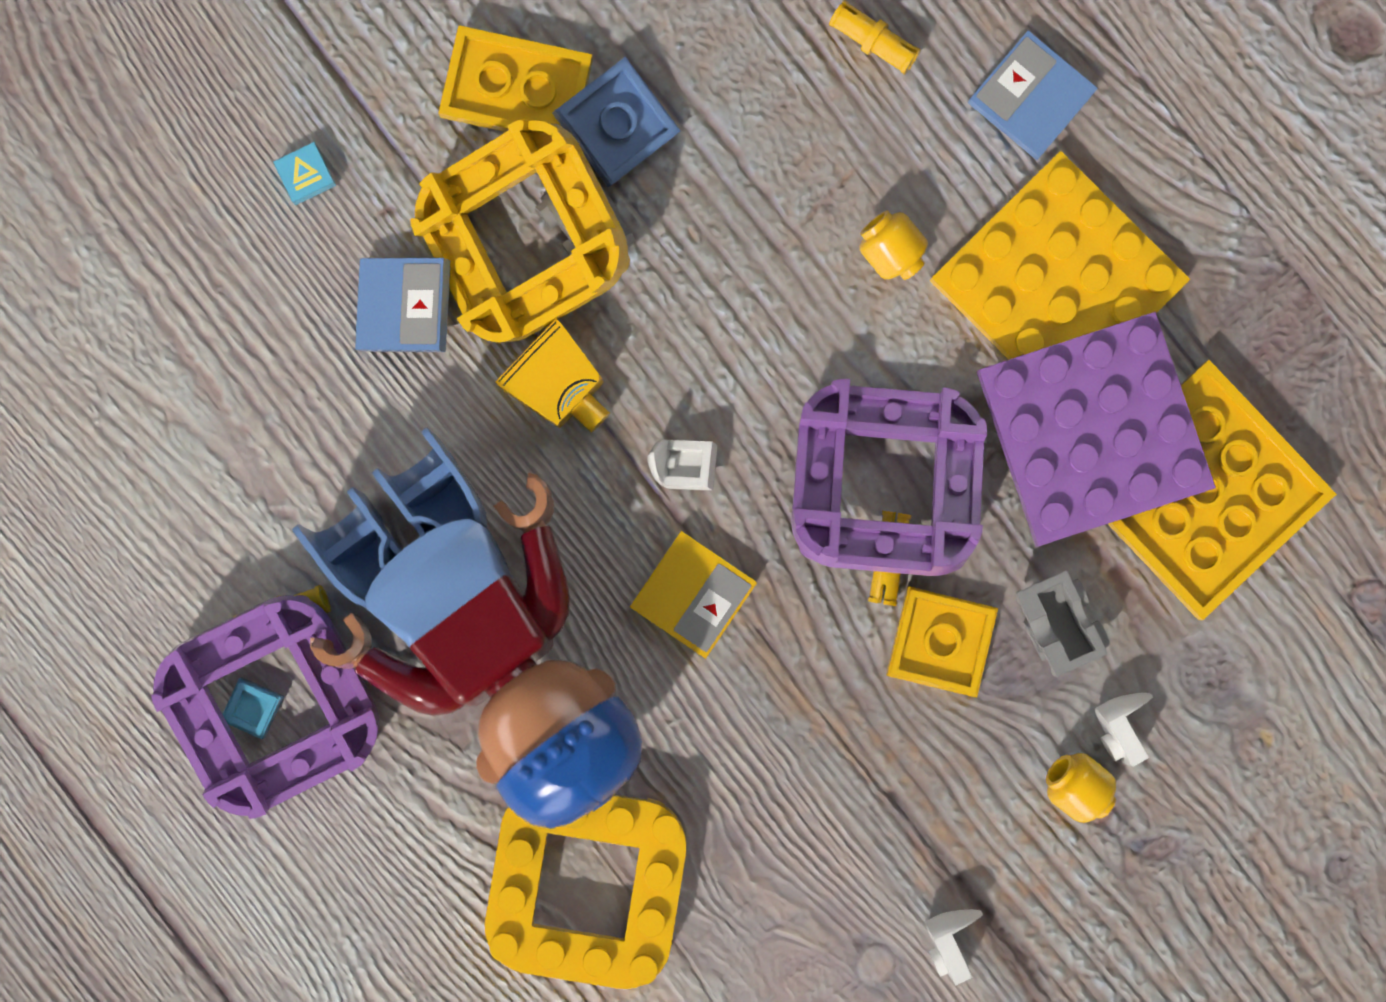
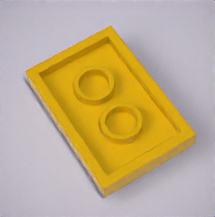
[438,25,593,132]

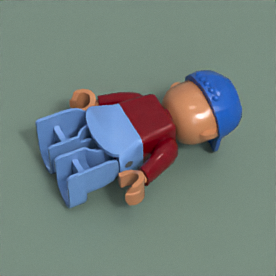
[292,427,643,829]

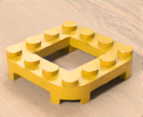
[410,120,630,343]
[485,794,686,989]

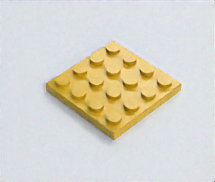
[930,151,1190,360]
[1108,360,1337,620]

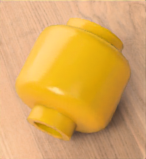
[859,210,928,280]
[1046,753,1116,823]

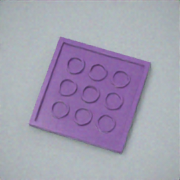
[977,312,1216,547]

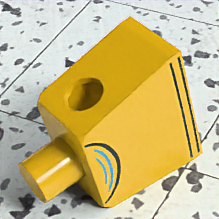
[495,319,610,433]

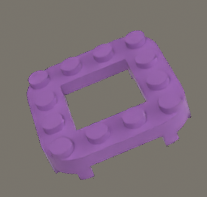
[791,379,987,576]
[151,595,379,819]

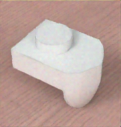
[647,439,717,491]
[1095,693,1153,767]
[924,909,983,986]

